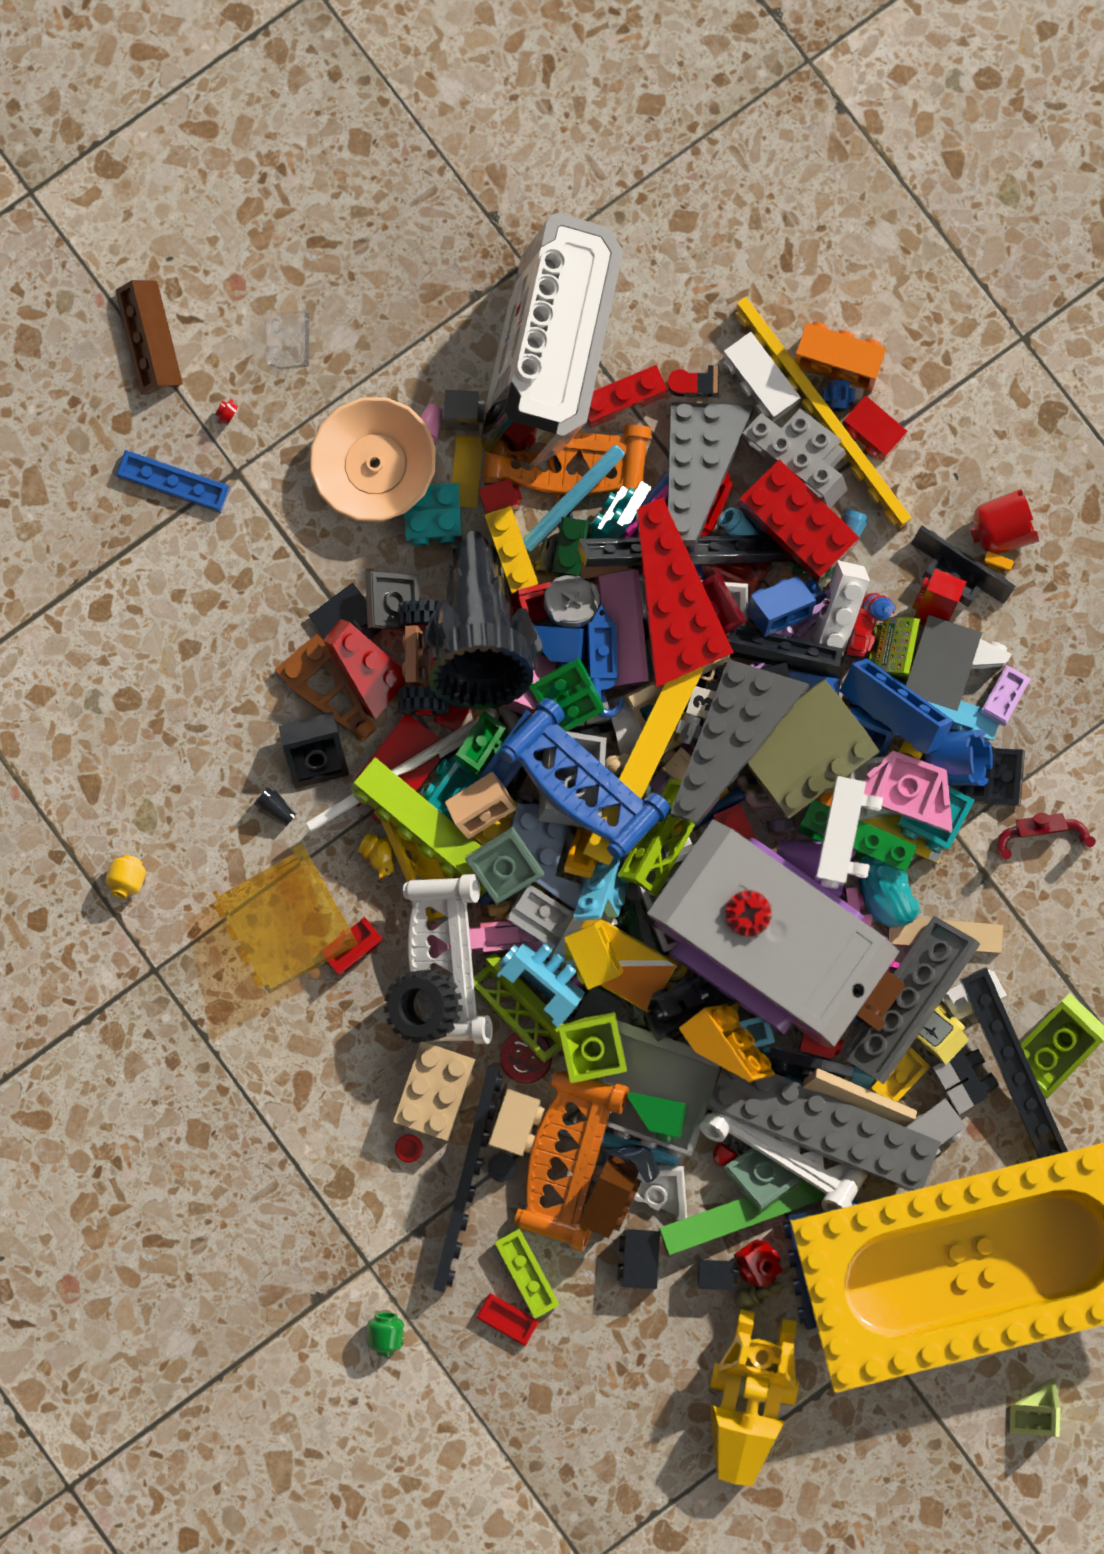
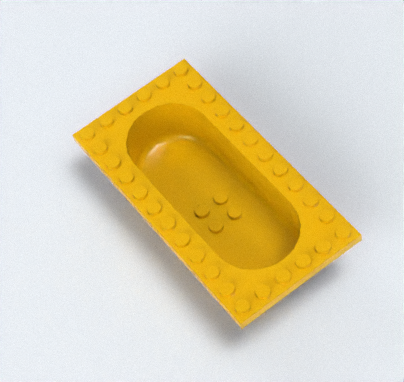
[790,1143,1104,1393]

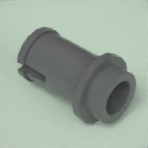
[534,538,557,575]

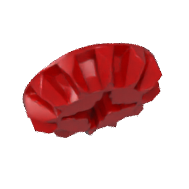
[725,890,772,937]

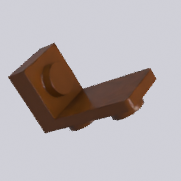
[855,970,905,1032]

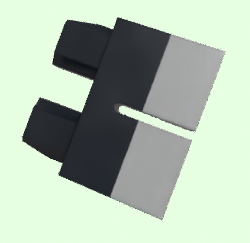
[930,1049,999,1115]

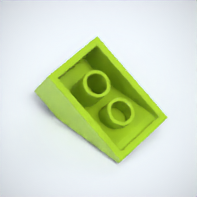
[1021,993,1104,1099]

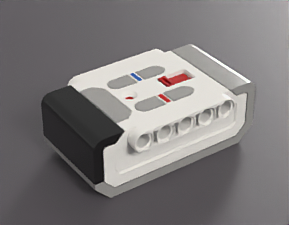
[481,213,623,466]

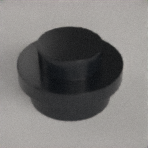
[488,1153,516,1182]

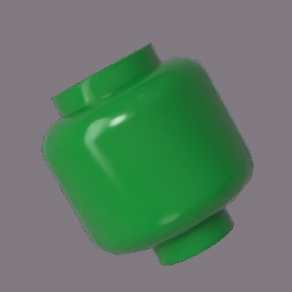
[367,1312,404,1357]

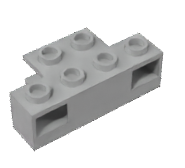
[742,409,848,508]

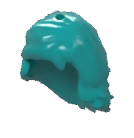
[857,856,921,928]

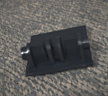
[308,582,382,639]

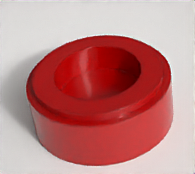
[395,1134,423,1163]

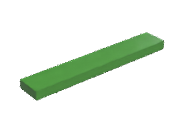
[658,1180,826,1255]

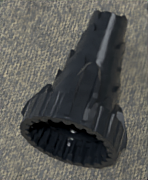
[424,531,543,710]

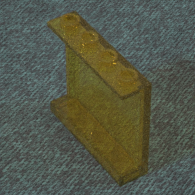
[213,842,358,994]

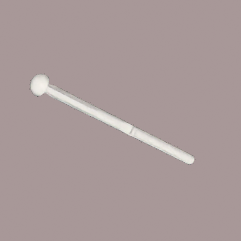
[305,708,499,832]

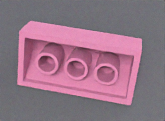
[593,569,648,691]

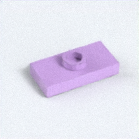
[980,665,1031,726]

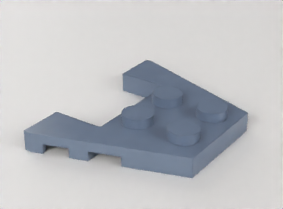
[509,804,583,910]

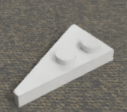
[592,1166,687,1221]

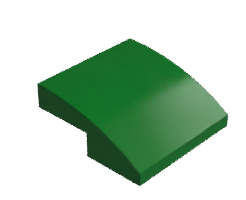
[529,657,605,732]
[455,711,509,779]

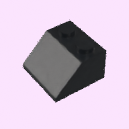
[279,712,349,789]

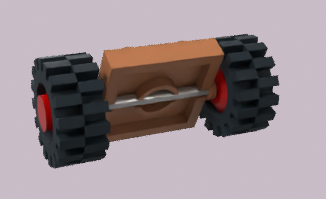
[398,599,449,717]

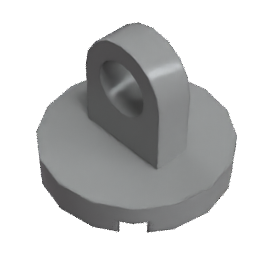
[544,575,600,628]

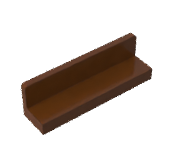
[115,280,183,395]

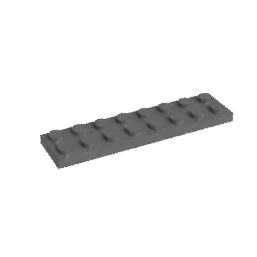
[707,1068,941,1191]

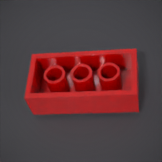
[738,459,860,583]

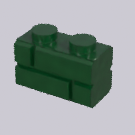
[552,517,591,578]

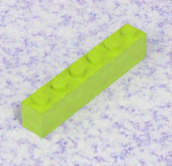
[350,758,486,897]

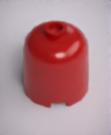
[969,489,1039,554]

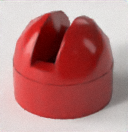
[713,1142,738,1166]

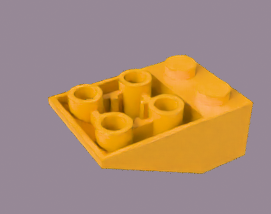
[679,1004,775,1082]

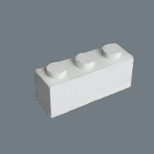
[722,332,801,422]

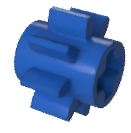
[822,380,856,412]

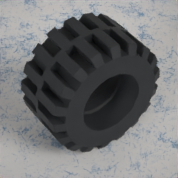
[384,969,463,1043]

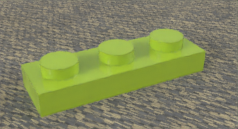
[495,1229,560,1318]

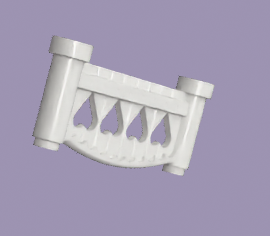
[403,874,493,1044]
[699,1111,868,1212]

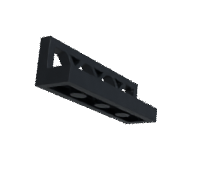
[728,626,843,678]

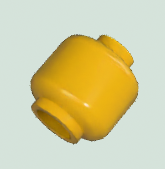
[105,855,146,899]

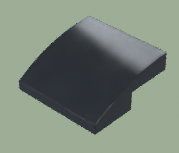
[962,746,1025,807]

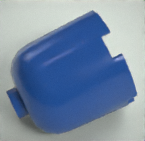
[921,730,993,786]

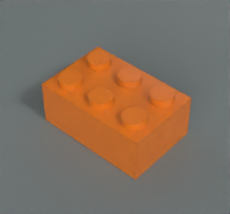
[794,322,886,392]

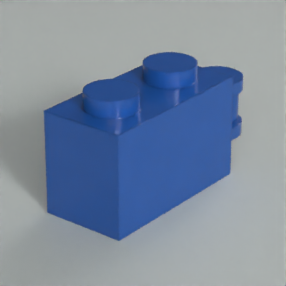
[747,576,827,637]

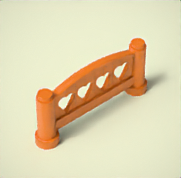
[482,411,652,496]
[514,1071,629,1252]

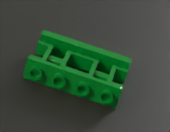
[797,800,917,872]

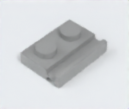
[505,885,574,949]

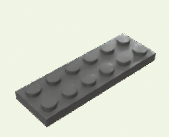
[838,916,980,1085]

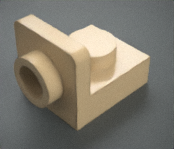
[659,747,692,780]

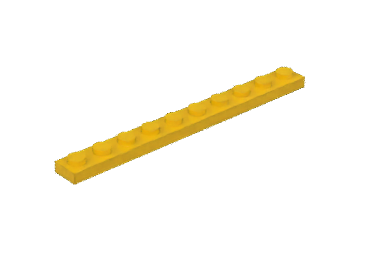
[735,297,912,529]

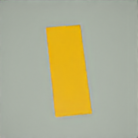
[452,435,484,508]

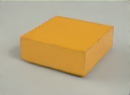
[982,551,1014,574]

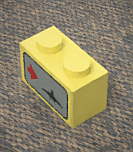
[915,1005,969,1065]

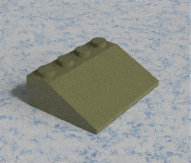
[746,679,879,819]

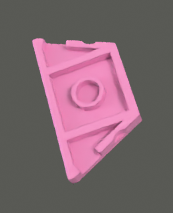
[862,751,952,833]

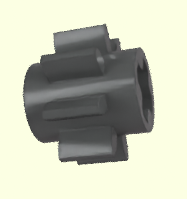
[673,713,703,747]

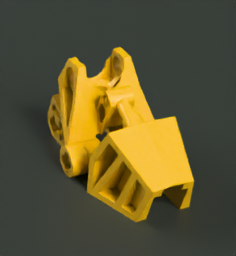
[709,1309,799,1487]

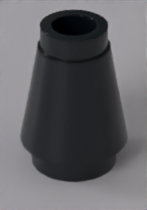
[254,787,297,827]

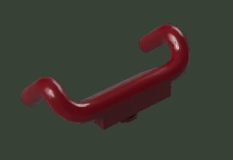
[996,813,1096,861]

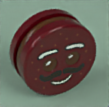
[500,1033,552,1084]

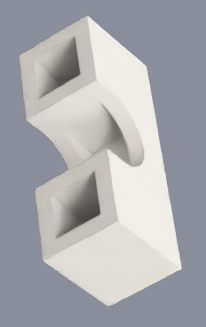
[812,561,870,655]

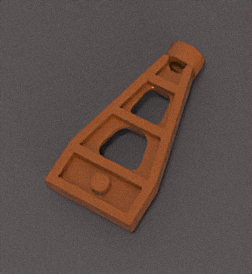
[274,634,377,743]

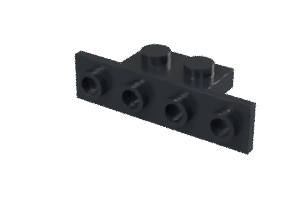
[910,526,1016,608]

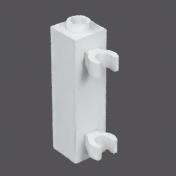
[815,776,883,889]

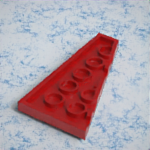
[636,497,734,688]

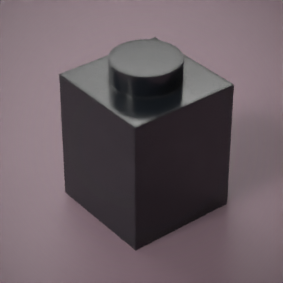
[698,1260,739,1290]

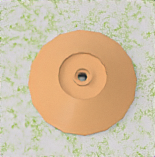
[310,398,436,522]

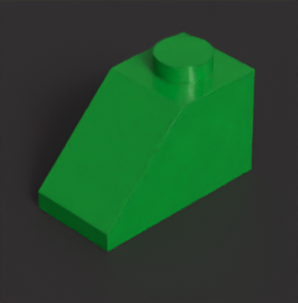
[628,1092,689,1142]

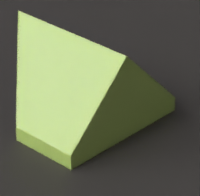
[1010,1377,1060,1437]

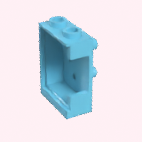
[497,941,585,1027]

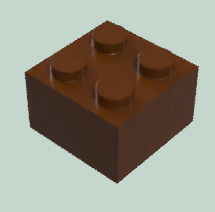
[578,1154,642,1239]

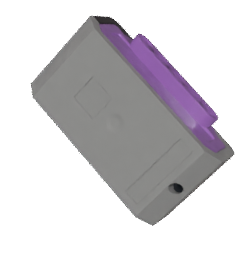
[643,820,899,1048]

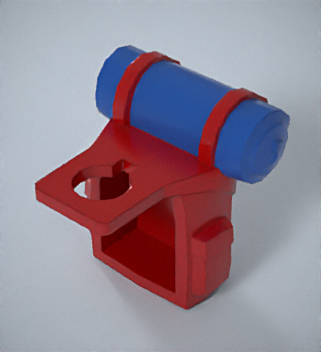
[823,593,896,657]

